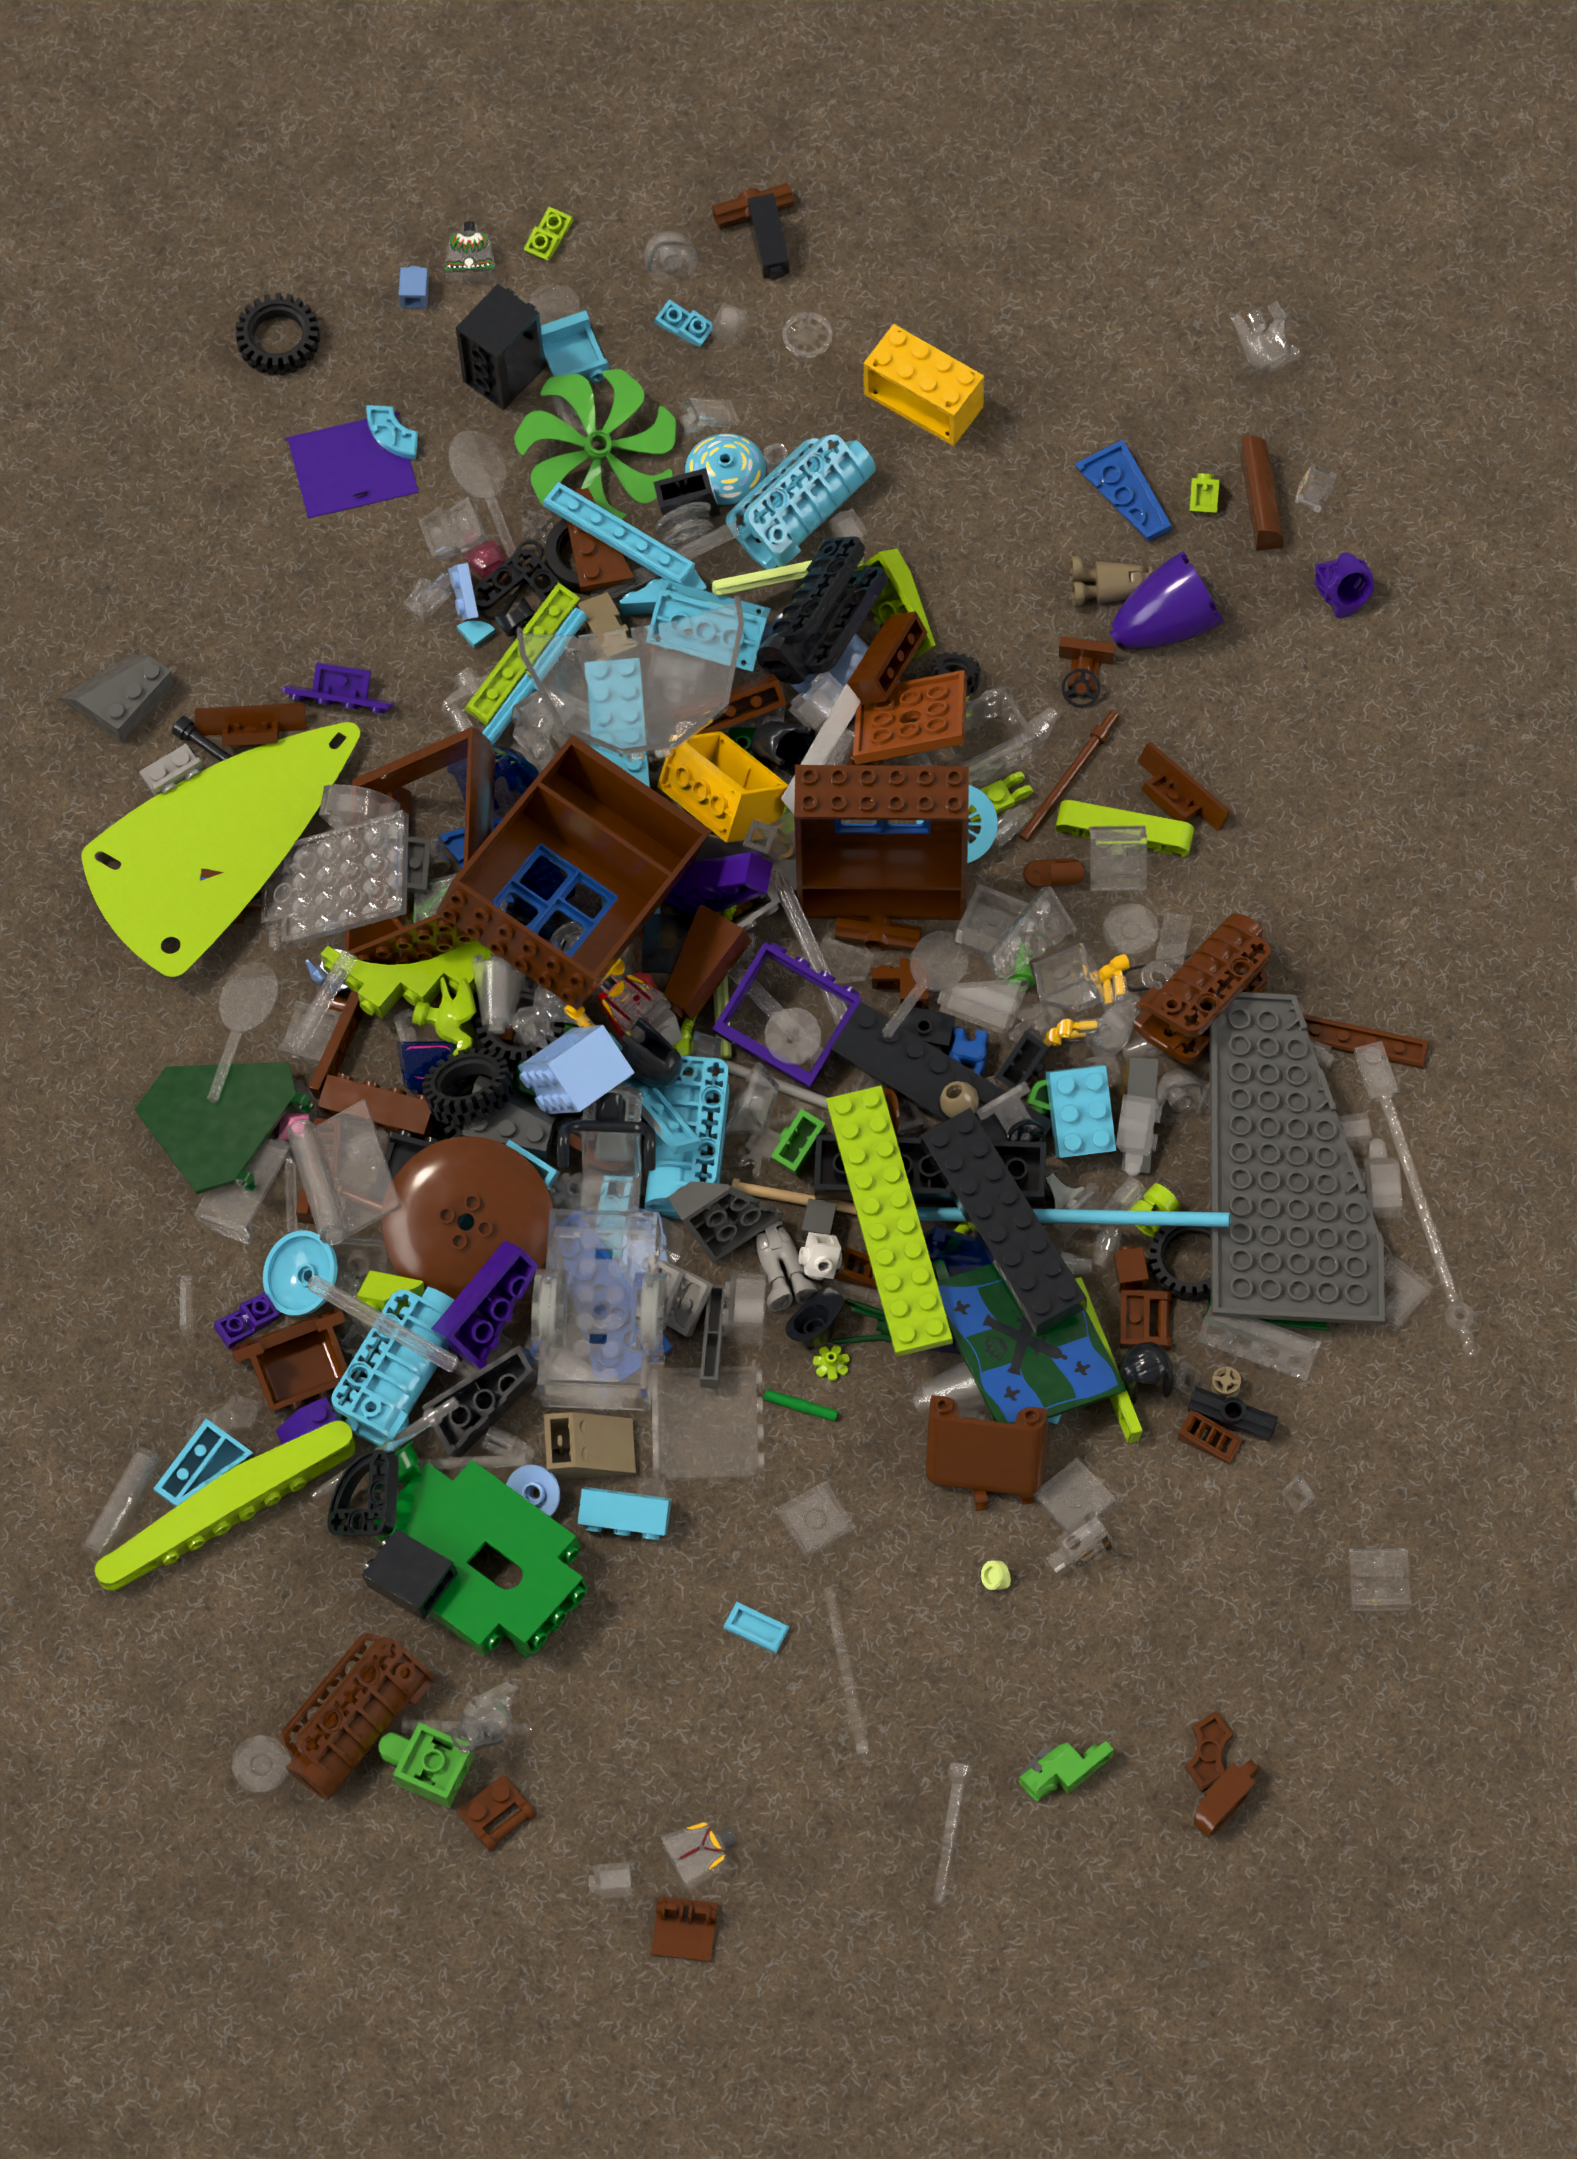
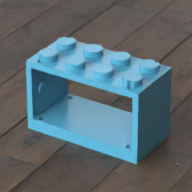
[646,580,771,672]

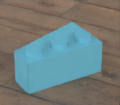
[154,1419,254,1507]

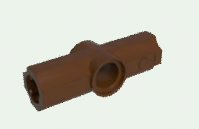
[712,183,794,229]
[835,914,922,952]

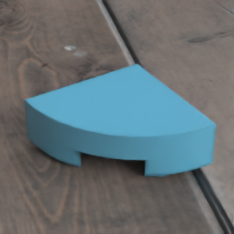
[457,620,496,648]

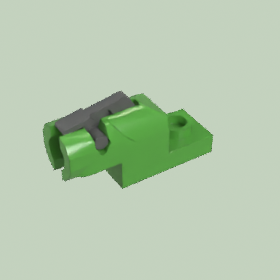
[1018,1741,1114,1801]

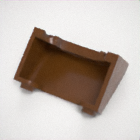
[926,1395,1048,1496]

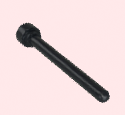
[172,716,233,761]

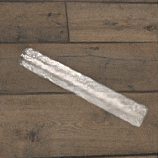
[289,950,357,1052]

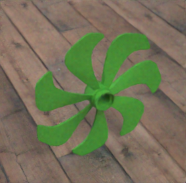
[514,369,676,520]

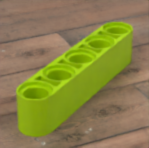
[1055,800,1194,857]

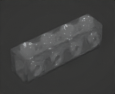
[1197,1307,1322,1381]

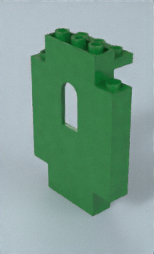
[374,1460,588,1659]

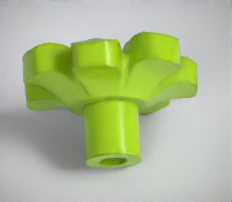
[813,1345,850,1381]

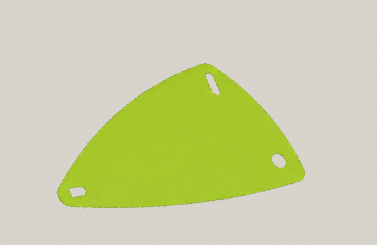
[81,722,360,977]

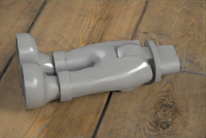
[755,1220,818,1312]

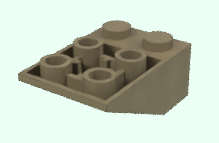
[544,1412,636,1480]

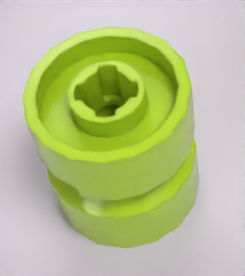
[1128,1183,1181,1238]

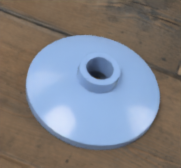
[506,1465,560,1517]

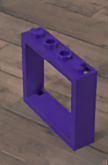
[712,942,862,1089]

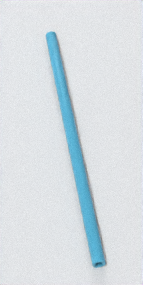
[915,1206,1231,1227]

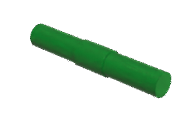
[763,1389,839,1422]

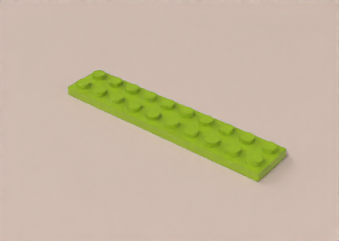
[826,1085,953,1357]

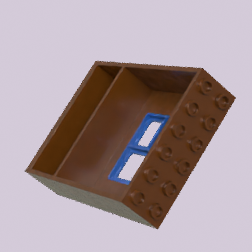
[436,734,712,1010]
[794,765,969,920]

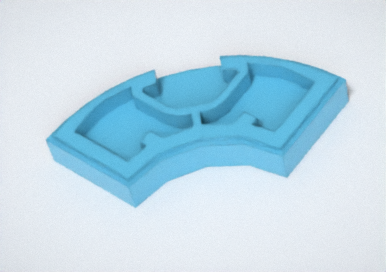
[366,405,418,460]

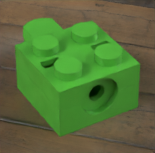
[379,1723,475,1808]

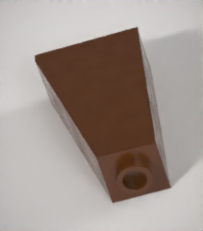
[663,904,752,1021]

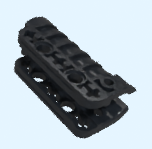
[756,536,888,685]

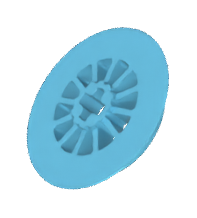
[916,785,998,863]

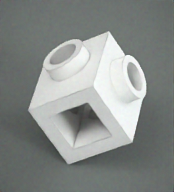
[799,1232,842,1280]

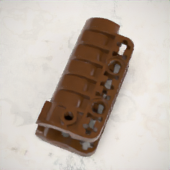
[1133,913,1271,1064]
[280,1633,436,1800]

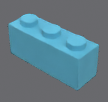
[577,1487,672,1540]

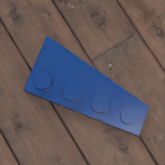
[1075,439,1172,542]

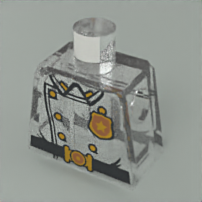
[1046,1510,1115,1573]

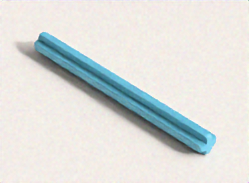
[482,608,587,745]

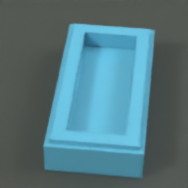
[723,1602,789,1654]

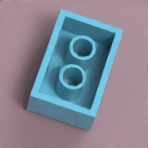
[1045,1065,1116,1158]

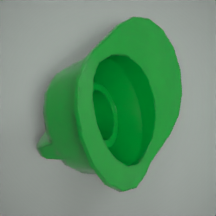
[367,1440,420,1484]

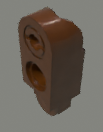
[1194,1759,1260,1839]

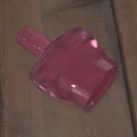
[464,532,505,578]

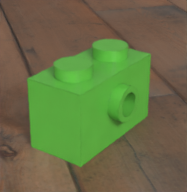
[771,1109,828,1177]

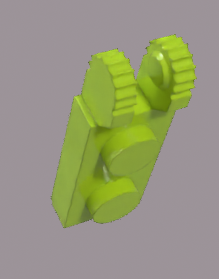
[968,772,1033,827]

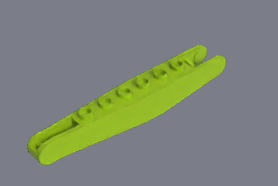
[95,1421,355,1591]

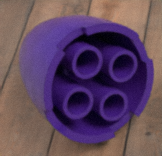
[1110,551,1224,649]

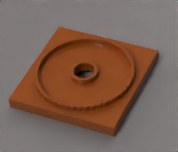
[853,670,967,765]

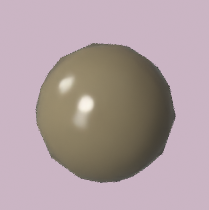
[939,1081,979,1118]

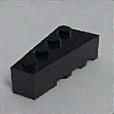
[422,1345,543,1459]

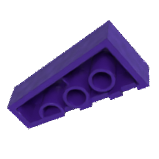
[663,852,773,916]

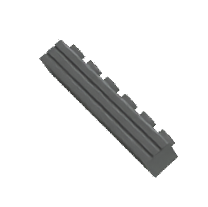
[700,1285,726,1389]

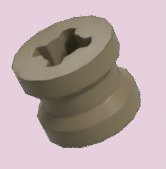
[1211,1367,1241,1398]

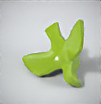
[412,977,477,1057]

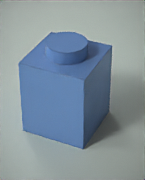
[399,266,429,308]

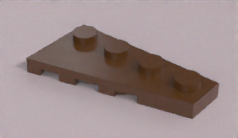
[566,488,635,592]

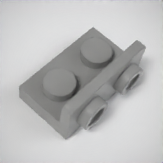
[139,744,204,796]

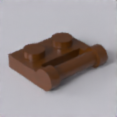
[1120,1290,1173,1350]
[457,1774,537,1852]

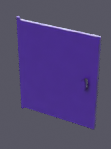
[285,411,418,519]

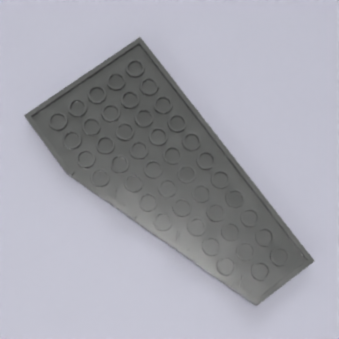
[1209,990,1385,1325]

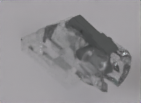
[451,1680,519,1754]

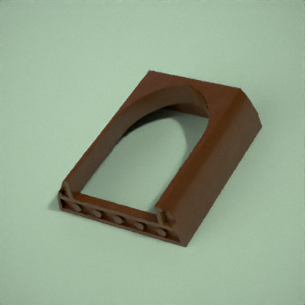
[344,726,496,965]

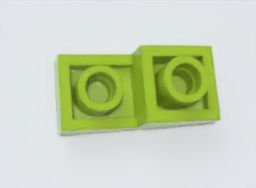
[523,207,574,261]

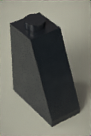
[748,193,789,279]
[642,915,695,973]

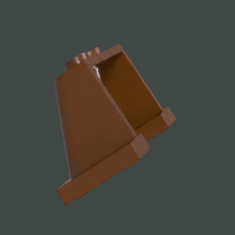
[230,1307,347,1412]

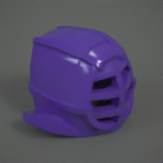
[1314,552,1374,618]

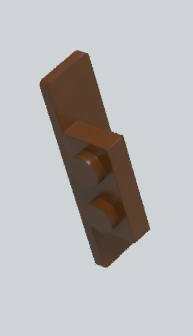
[194,703,307,748]
[1138,742,1230,831]

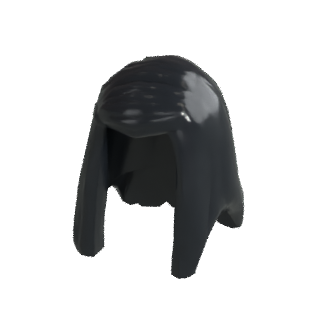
[750,721,817,777]
[621,1017,682,1088]
[1117,1342,1173,1405]

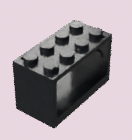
[456,284,545,411]

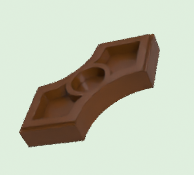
[1185,1711,1234,1792]

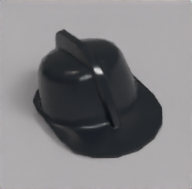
[785,1287,844,1350]

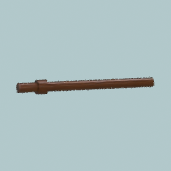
[1019,710,1120,843]

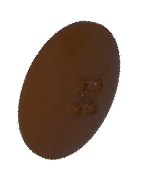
[382,1136,555,1300]

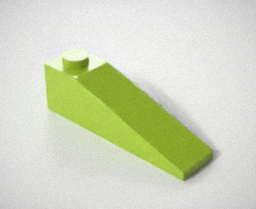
[856,549,935,660]

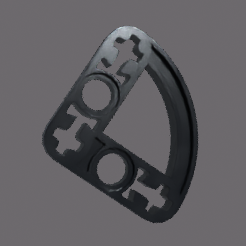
[327,1449,399,1537]

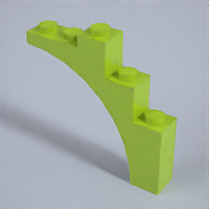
[321,940,503,1019]

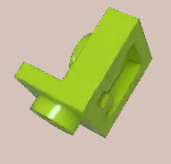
[1189,474,1219,513]

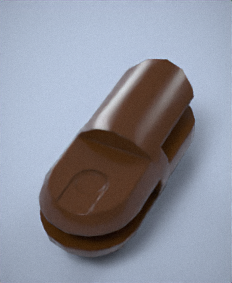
[1023,858,1085,888]

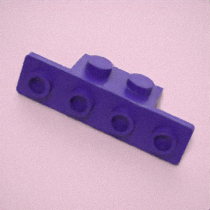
[282,662,394,713]

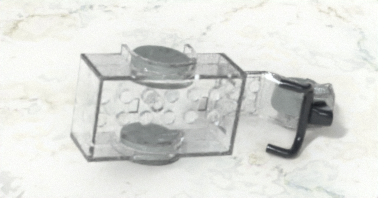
[531,1084,670,1411]

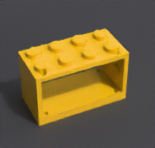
[864,324,984,446]
[657,731,789,843]

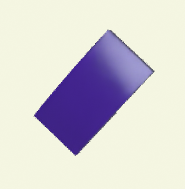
[213,1292,280,1349]

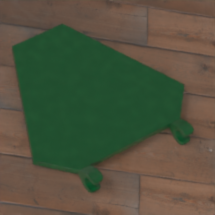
[135,1062,313,1194]

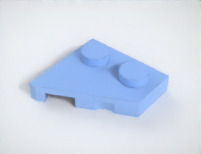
[448,563,478,621]

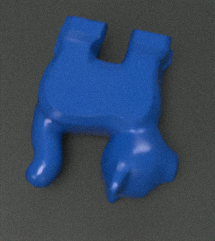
[948,1028,989,1076]

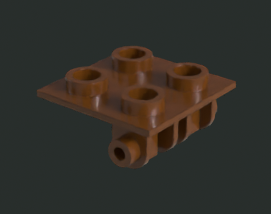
[651,1896,719,1962]

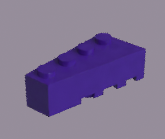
[431,1241,539,1370]

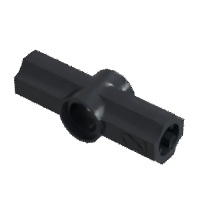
[1187,1386,1278,1442]

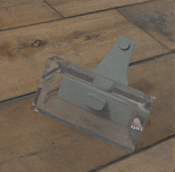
[1045,1173,1105,1241]

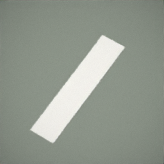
[781,683,861,814]

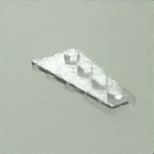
[984,886,1078,980]

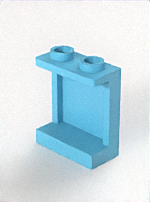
[541,310,609,383]

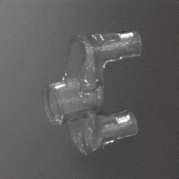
[440,668,512,732]

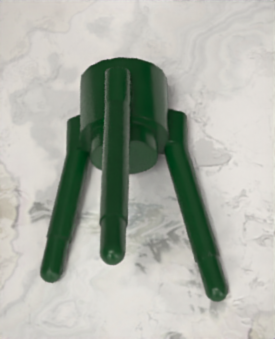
[831,1298,891,1344]

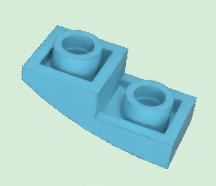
[654,299,715,347]

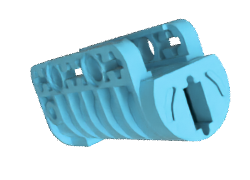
[726,434,876,570]
[644,1055,730,1219]
[332,1287,454,1451]

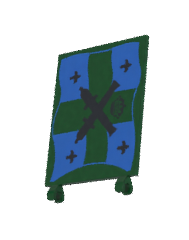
[932,1259,1126,1424]

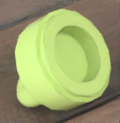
[981,1561,1011,1590]

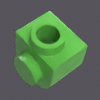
[1026,1079,1050,1115]

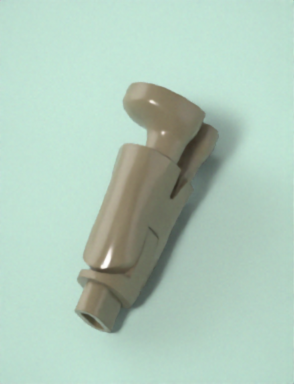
[1070,556,1154,607]

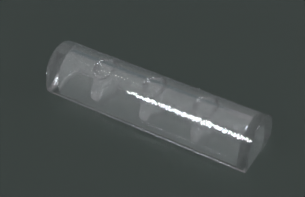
[81,1447,163,1558]

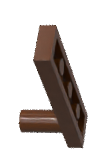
[309,990,365,1099]

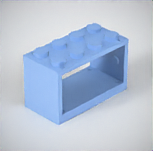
[518,1025,634,1114]

